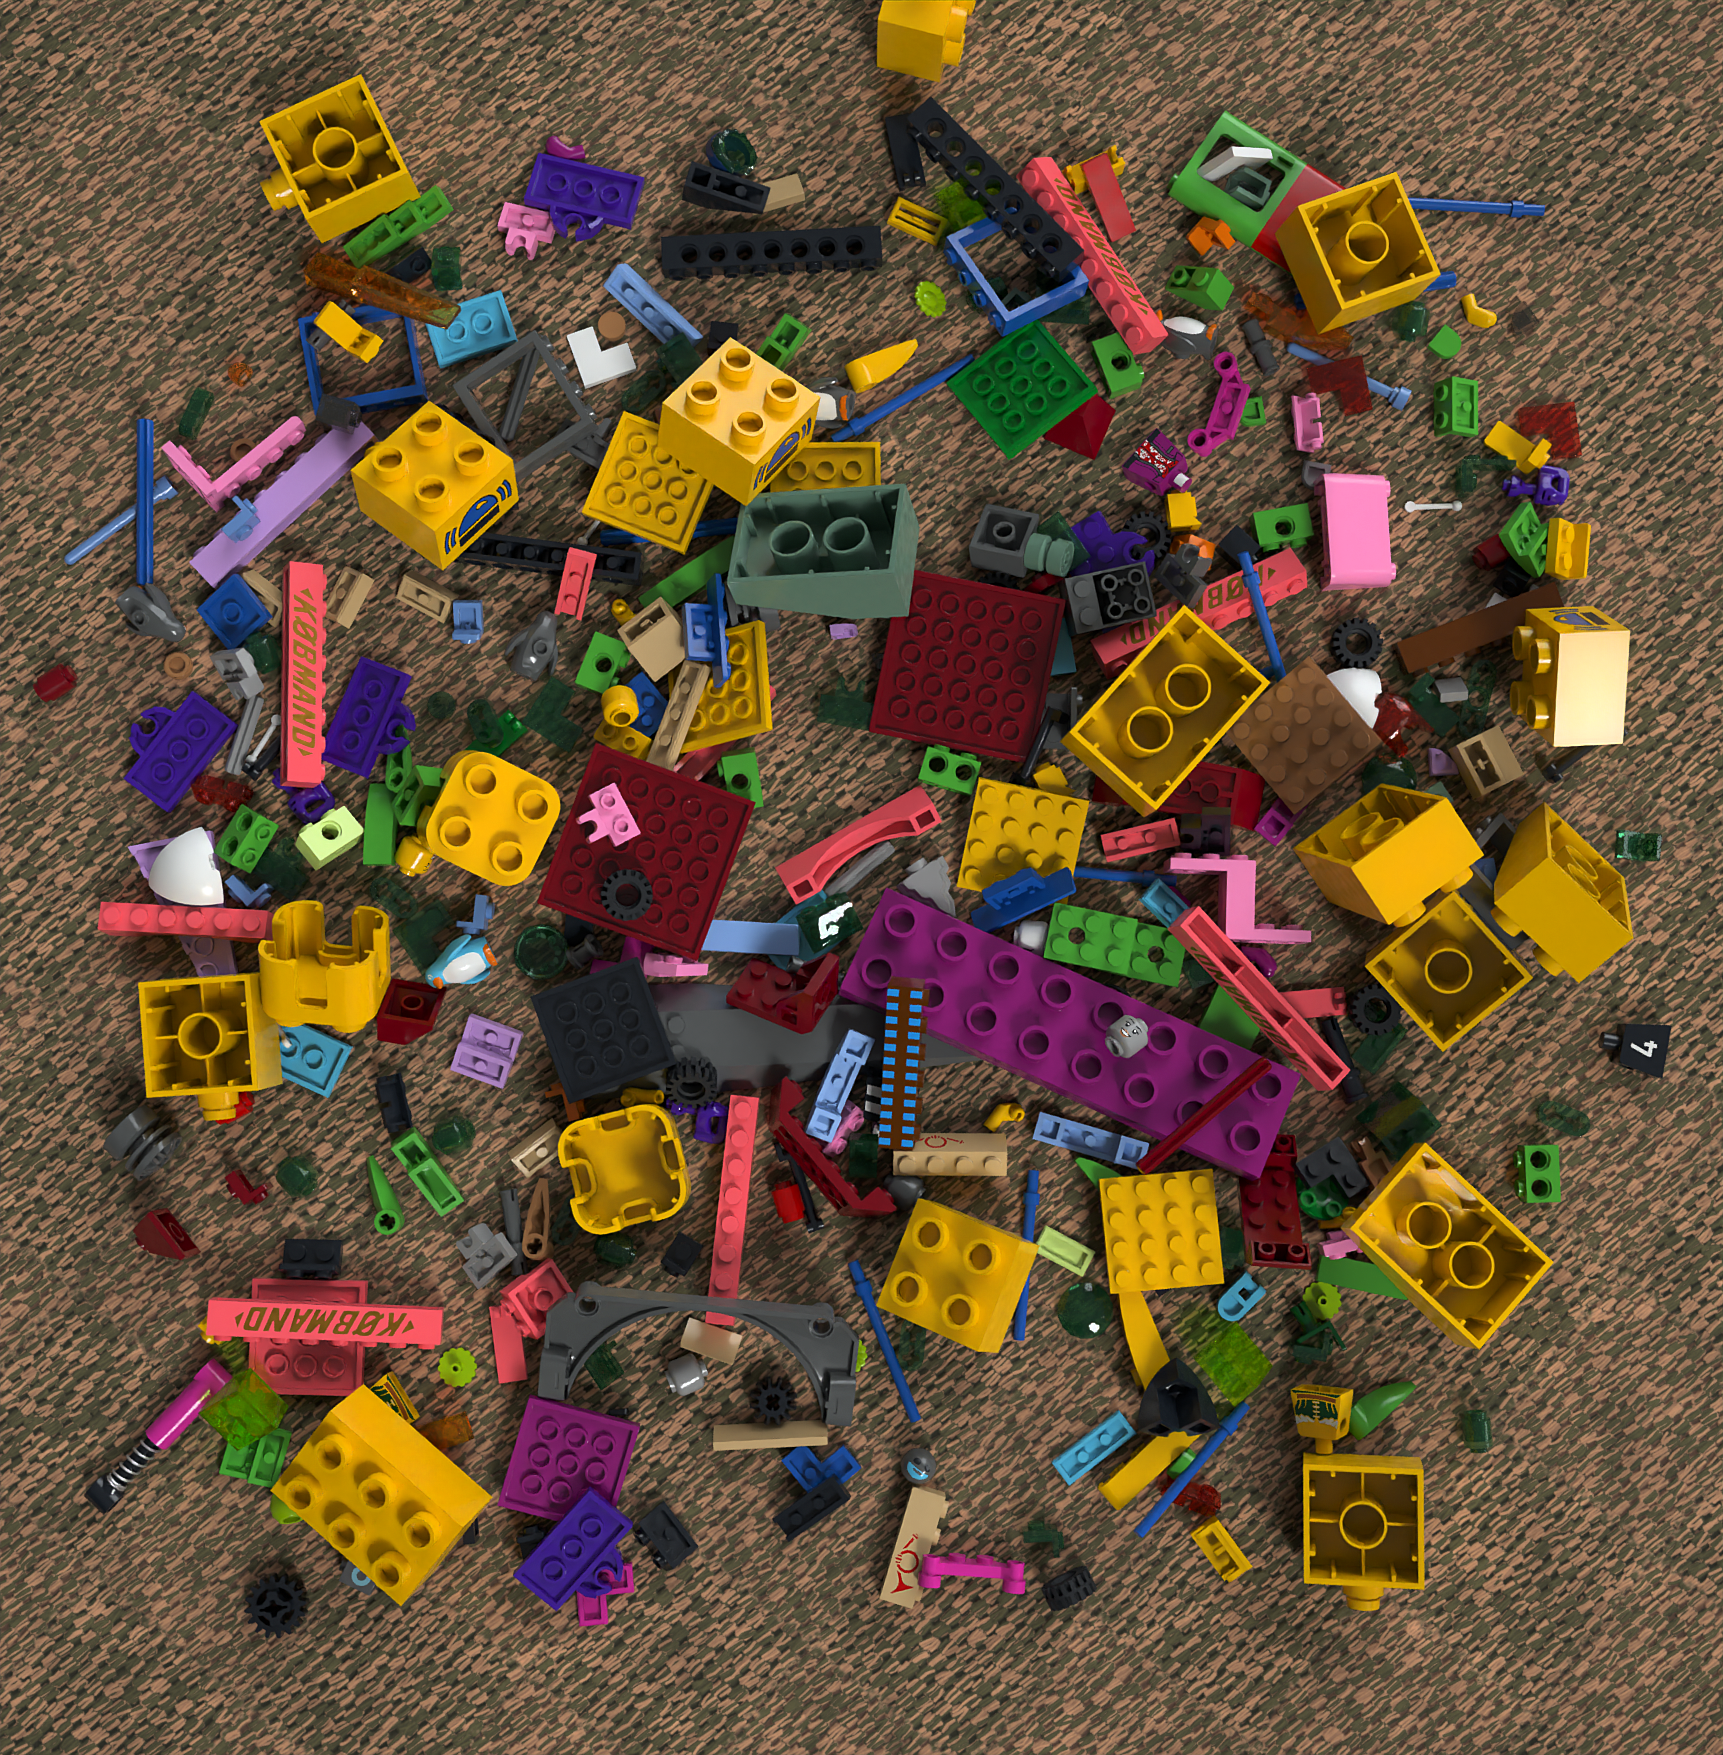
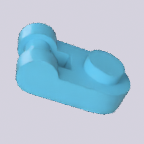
[1216,1270,1266,1321]

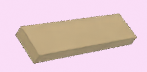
[646,660,711,771]
[713,1420,828,1451]

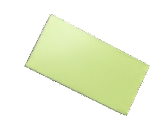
[1036,1225,1095,1277]

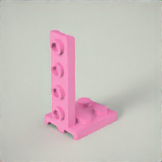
[161,416,306,513]

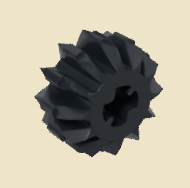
[750,1376,797,1425]

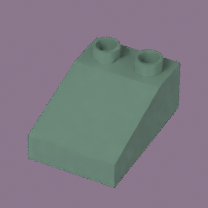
[727,483,920,619]

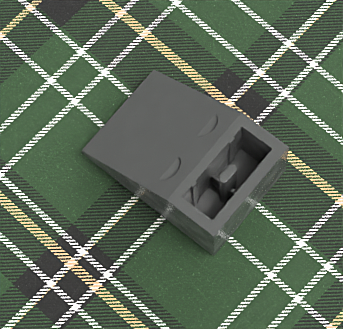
[1057,561,1157,637]

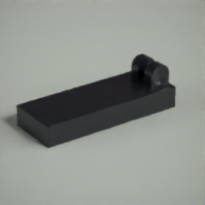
[885,113,926,192]
[772,1473,851,1542]

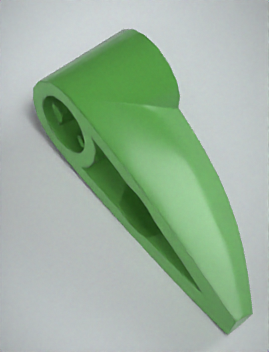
[385,725,413,794]
[366,1155,405,1235]
[1349,1381,1417,1440]

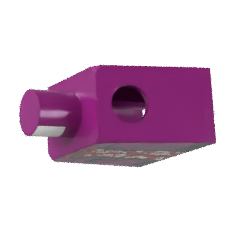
[1122,428,1192,496]

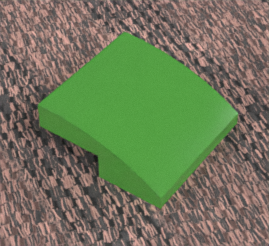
[1499,502,1549,578]
[1197,983,1260,1050]
[219,1416,292,1488]

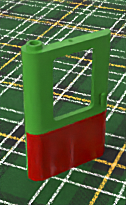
[1166,111,1346,276]

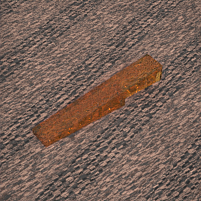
[303,252,461,330]

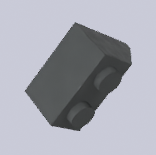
[969,504,1039,578]

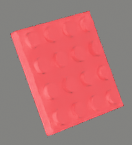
[247,1278,368,1396]

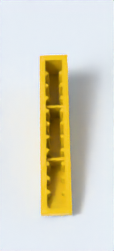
[1116,1291,1170,1399]

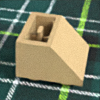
[617,596,685,682]
[1448,725,1524,799]

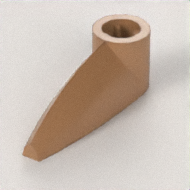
[522,1178,554,1263]

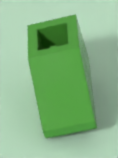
[1165,265,1234,311]

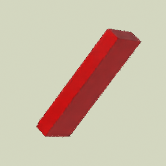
[1080,153,1136,243]

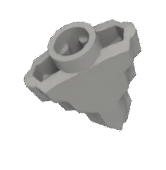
[896,855,956,918]

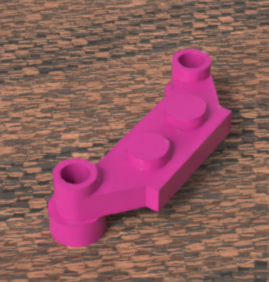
[1187,352,1251,457]
[917,1553,1026,1594]

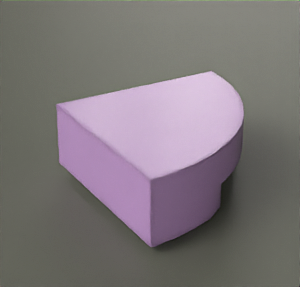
[829,623,858,640]
[1427,748,1459,776]

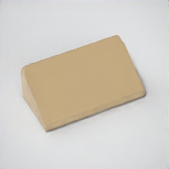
[752,174,805,216]
[325,566,374,629]
[241,569,282,628]
[396,570,459,623]
[508,1118,563,1178]
[679,1317,742,1365]

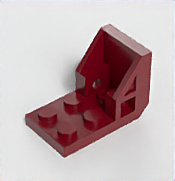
[726,953,839,1035]

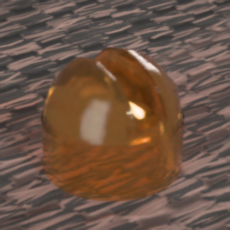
[228,362,253,387]

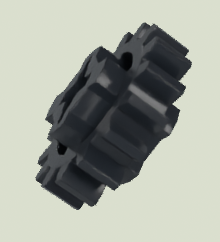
[244,1573,309,1639]

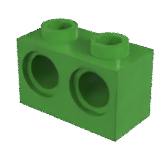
[918,744,981,797]
[213,804,279,874]
[1513,1144,1561,1203]

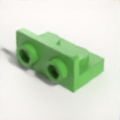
[1433,376,1478,437]

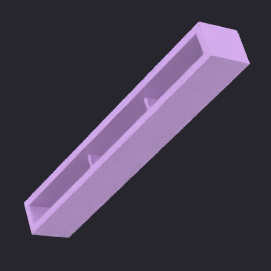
[189,412,380,590]

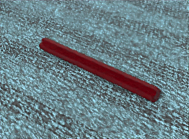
[1136,1057,1272,1175]

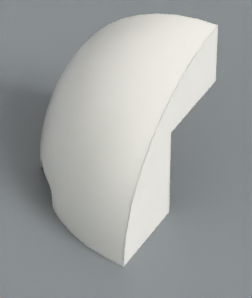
[1327,668,1381,729]
[149,827,224,905]

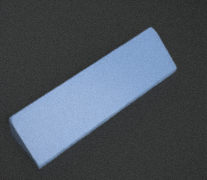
[603,263,703,360]
[701,920,801,956]

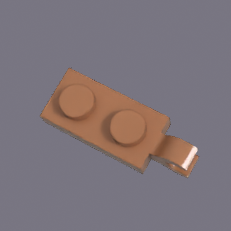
[1350,1136,1392,1192]

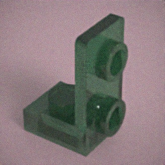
[1455,455,1517,498]
[1400,673,1460,738]

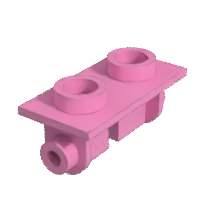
[1291,393,1324,453]
[816,1099,864,1158]

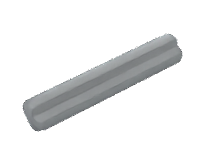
[224,695,264,775]
[825,840,895,902]

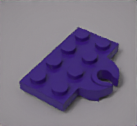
[524,153,645,241]
[1052,511,1155,634]
[321,656,416,779]
[123,691,238,813]
[513,1486,633,1611]

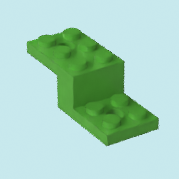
[1043,902,1185,987]

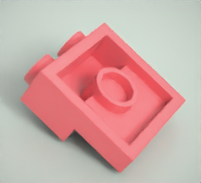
[500,1258,574,1340]

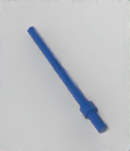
[1408,197,1545,218]
[830,354,975,442]
[1237,551,1286,683]
[1073,866,1177,887]
[1013,1170,1040,1341]
[848,1259,921,1423]
[1133,1401,1250,1538]

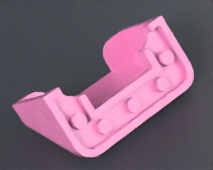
[1313,473,1396,591]

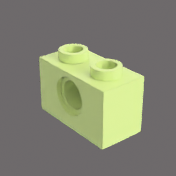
[295,806,364,871]

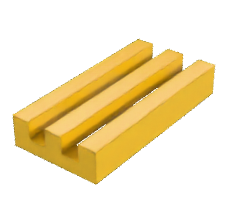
[887,197,948,246]

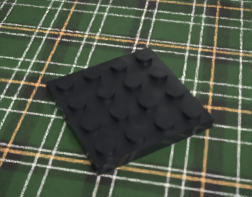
[530,957,677,1104]

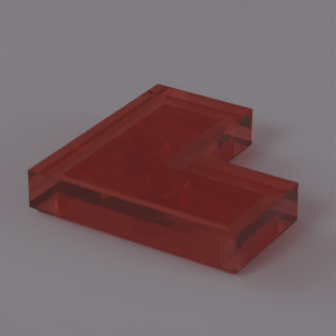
[1307,355,1373,416]
[1518,402,1582,460]

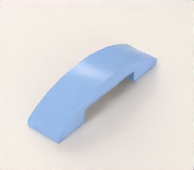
[804,1028,875,1143]
[1033,1112,1149,1169]

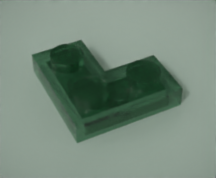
[522,676,585,754]
[392,899,455,977]
[1344,1000,1408,1074]

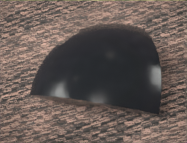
[1138,1358,1220,1437]

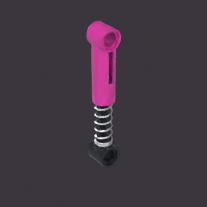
[84,1358,234,1515]

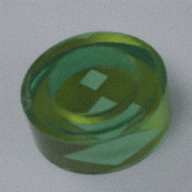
[427,691,456,720]

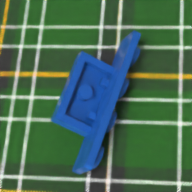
[682,573,731,688]
[971,867,1076,933]

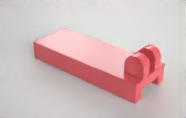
[554,547,597,621]
[1101,818,1180,863]
[1279,987,1347,1018]
[489,1305,528,1384]

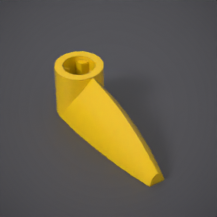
[844,339,918,393]

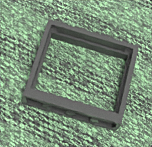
[452,330,599,482]
[1457,812,1530,950]

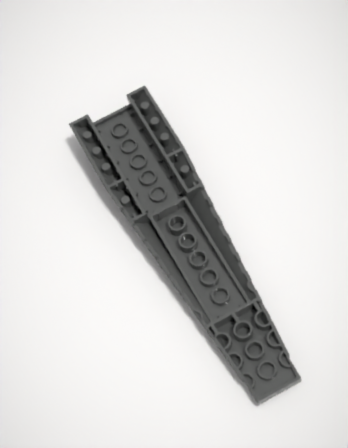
[584,983,982,1100]

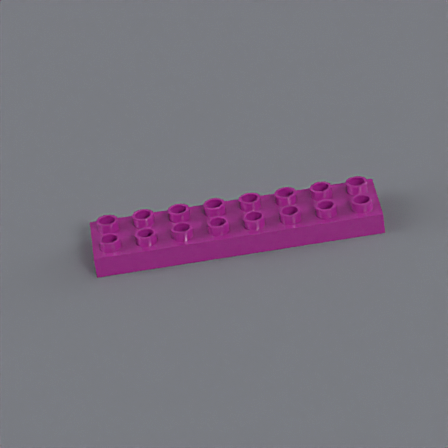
[838,888,1301,1181]

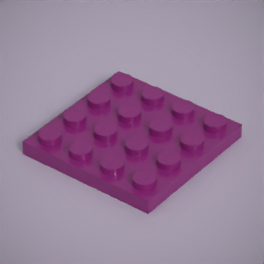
[497,1394,640,1521]

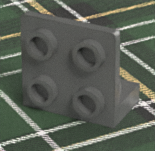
[1041,687,1082,750]

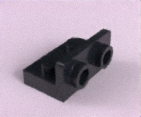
[278,1239,343,1280]
[632,1501,699,1571]

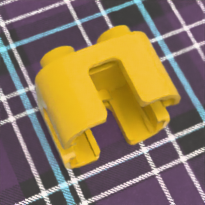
[417,750,560,886]
[258,900,391,1033]
[558,1103,691,1235]

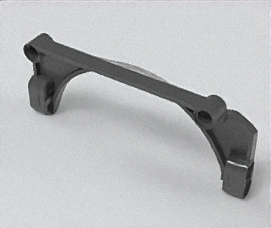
[538,1281,859,1427]

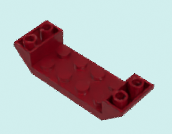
[1091,761,1265,832]
[768,1076,897,1219]
[1236,1134,1312,1270]

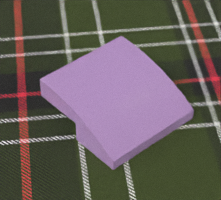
[450,1014,524,1089]

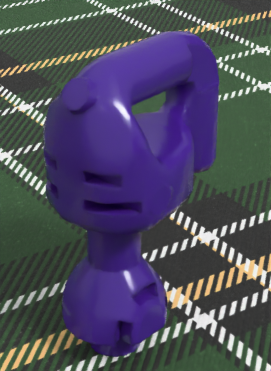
[1501,465,1570,506]
[272,768,335,825]
[666,1098,729,1144]

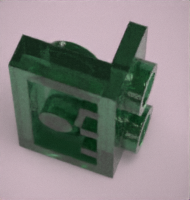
[655,332,703,391]
[796,892,864,954]

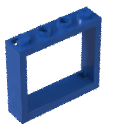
[943,207,1089,337]
[298,298,428,422]

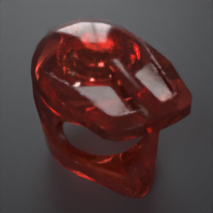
[1373,692,1435,758]

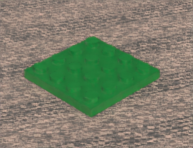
[946,319,1098,460]

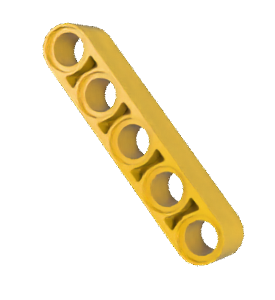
[1097,1414,1218,1510]

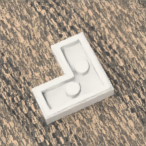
[1197,146,1273,181]
[567,327,637,389]

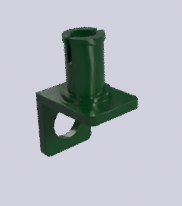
[1289,1300,1347,1351]

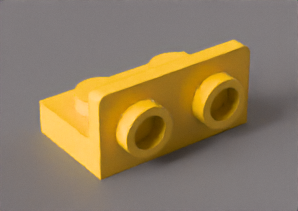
[1545,518,1591,580]

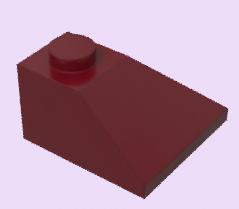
[1044,394,1116,460]
[377,978,447,1045]
[132,1208,201,1260]

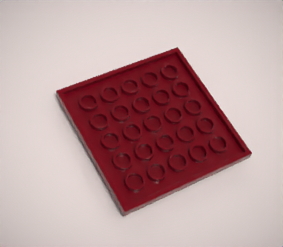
[869,570,1066,763]
[537,743,756,961]

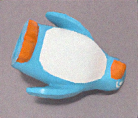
[425,935,498,989]

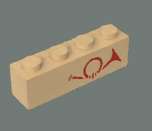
[893,1133,1007,1176]
[879,1483,949,1609]

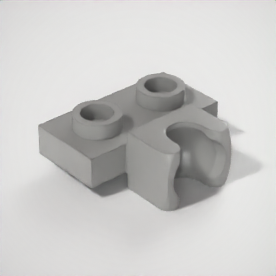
[209,648,264,700]
[456,1223,518,1289]

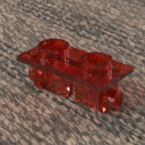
[191,775,253,812]
[1160,1474,1221,1517]

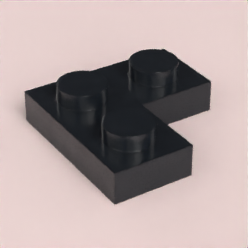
[1292,1136,1371,1200]

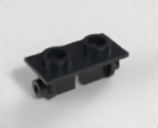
[376,245,435,297]
[374,1072,413,1133]

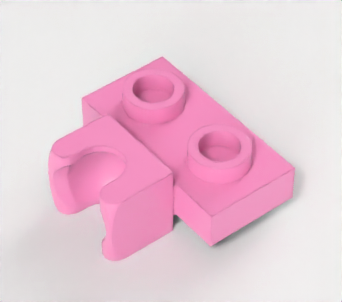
[497,202,555,260]
[576,783,641,847]
[643,952,708,977]
[1317,1230,1363,1260]

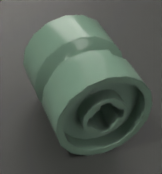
[1024,533,1074,577]

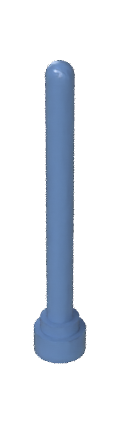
[1286,342,1412,411]
[64,475,179,565]

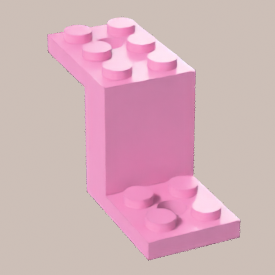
[1163,853,1311,945]

